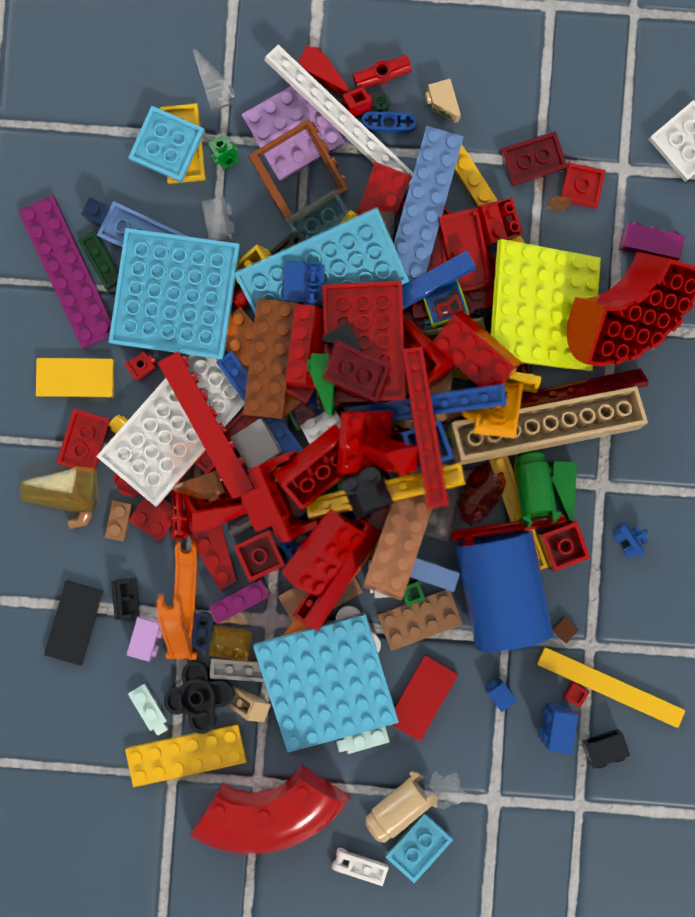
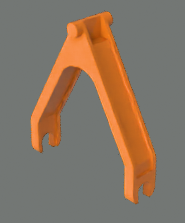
[157,539,198,660]

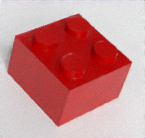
[536,520,590,572]
[233,529,286,582]

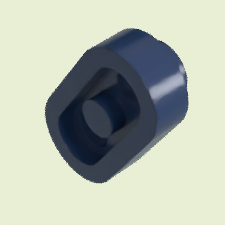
[192,611,214,651]

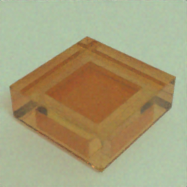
[547,196,571,210]

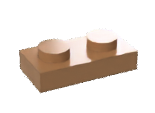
[105,500,133,542]

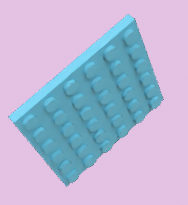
[109,228,241,360]
[253,612,399,753]

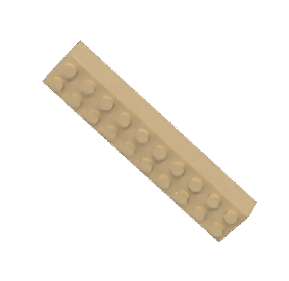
[447,386,648,465]

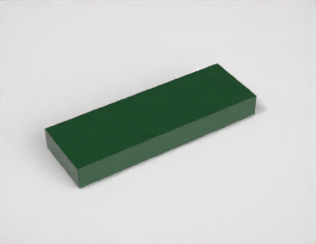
[78,231,119,291]

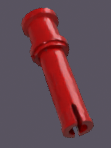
[169,480,188,539]

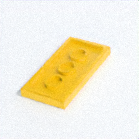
[160,103,206,184]
[36,358,114,397]

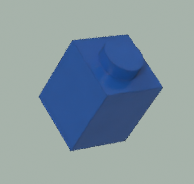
[485,678,517,712]

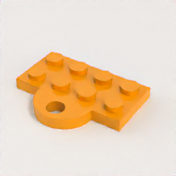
[460,381,523,438]

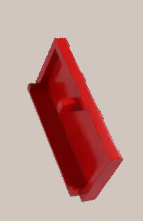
[438,207,493,292]

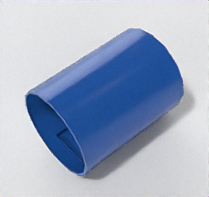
[455,530,554,652]

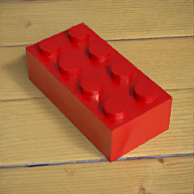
[431,310,522,387]
[273,424,346,510]
[281,508,367,597]

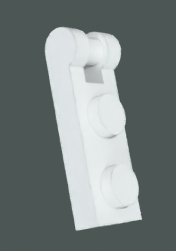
[331,848,389,886]

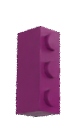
[618,222,685,261]
[209,578,271,624]

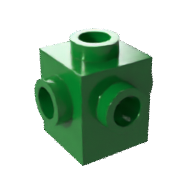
[208,134,239,170]

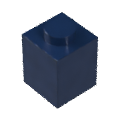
[81,197,110,227]

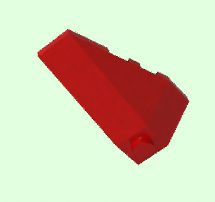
[403,315,455,388]
[182,488,247,533]

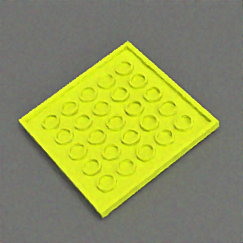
[491,239,601,372]

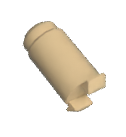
[365,771,438,843]

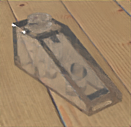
[192,49,235,111]

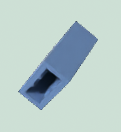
[410,556,460,592]

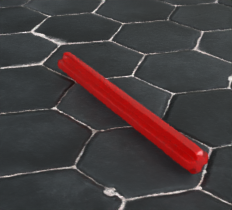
[451,514,566,541]

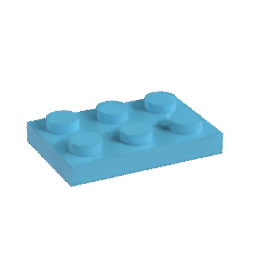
[385,812,453,883]

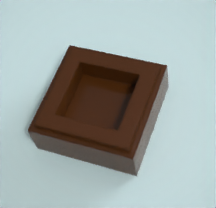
[553,616,579,644]

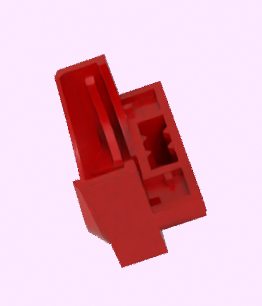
[240,449,323,543]

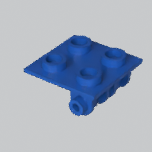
[283,261,325,306]

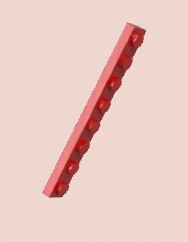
[402,346,448,509]

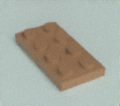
[378,589,463,651]

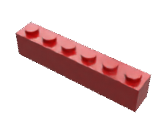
[293,518,382,631]

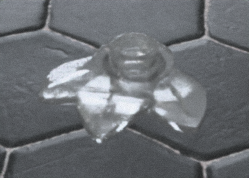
[430,772,466,809]

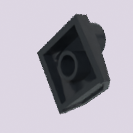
[341,467,394,520]

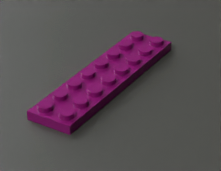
[18,195,112,349]

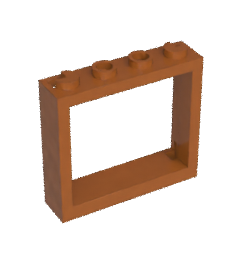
[248,119,348,225]

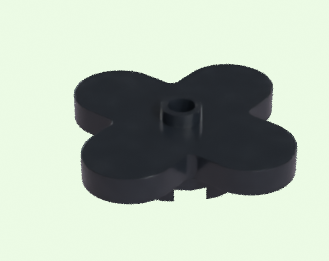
[164,661,234,734]

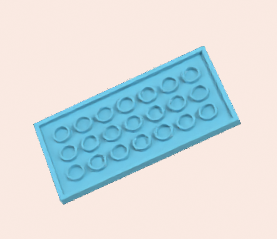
[234,207,409,314]

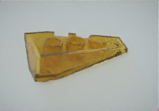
[20,467,98,512]

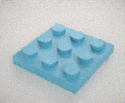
[128,106,205,183]

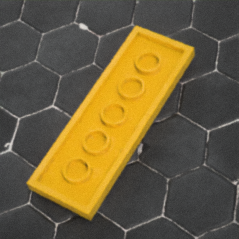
[125,723,247,787]

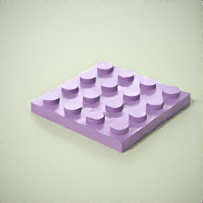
[241,86,345,182]

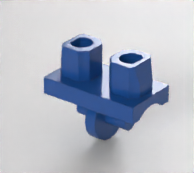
[613,521,649,559]

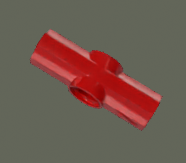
[352,55,412,89]

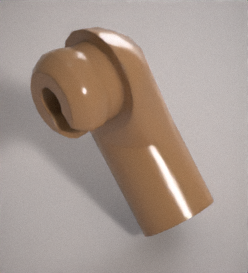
[68,506,93,529]

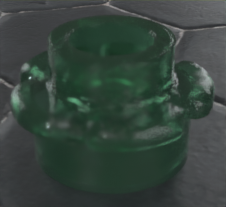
[372,94,391,112]

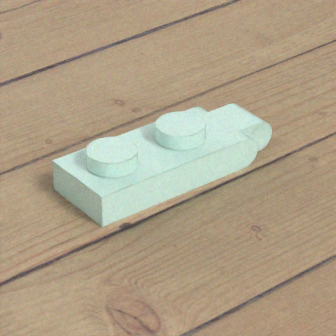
[128,683,168,736]
[336,727,390,754]

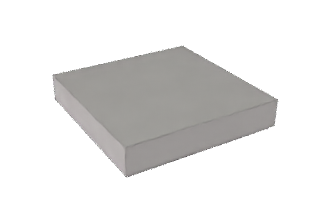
[230,418,283,469]

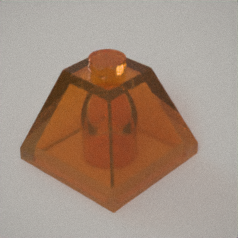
[172,470,225,502]

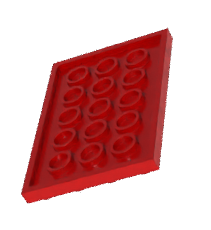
[322,281,406,403]

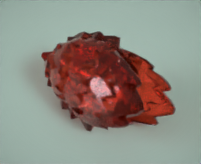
[458,463,506,526]

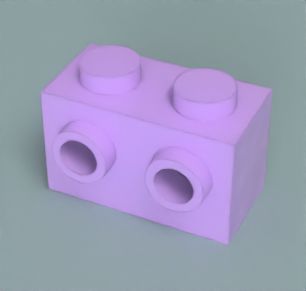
[127,615,163,662]

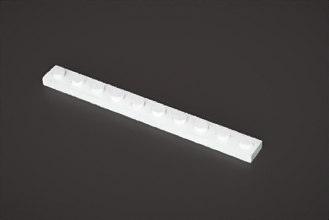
[264,45,413,194]

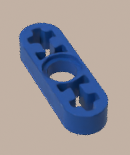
[361,112,417,133]

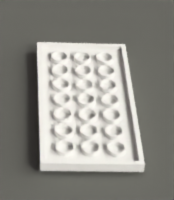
[96,355,244,507]

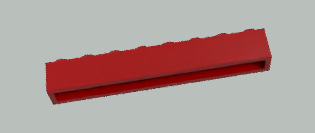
[157,352,254,500]

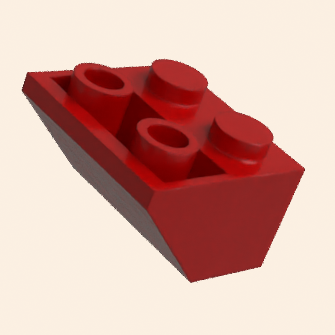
[477,198,523,247]

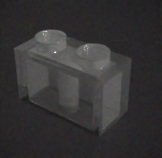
[202,197,236,241]

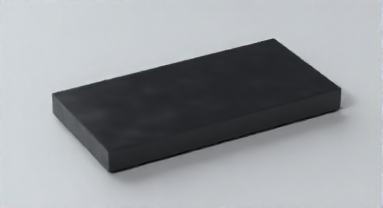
[44,580,104,666]

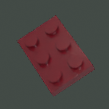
[500,131,567,187]
[321,340,390,403]

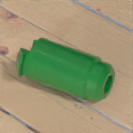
[514,450,562,527]

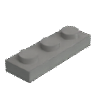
[210,657,265,682]

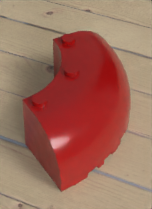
[567,252,695,366]
[189,765,350,854]

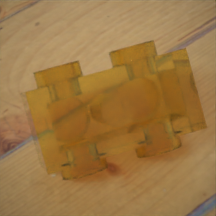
[209,625,253,662]

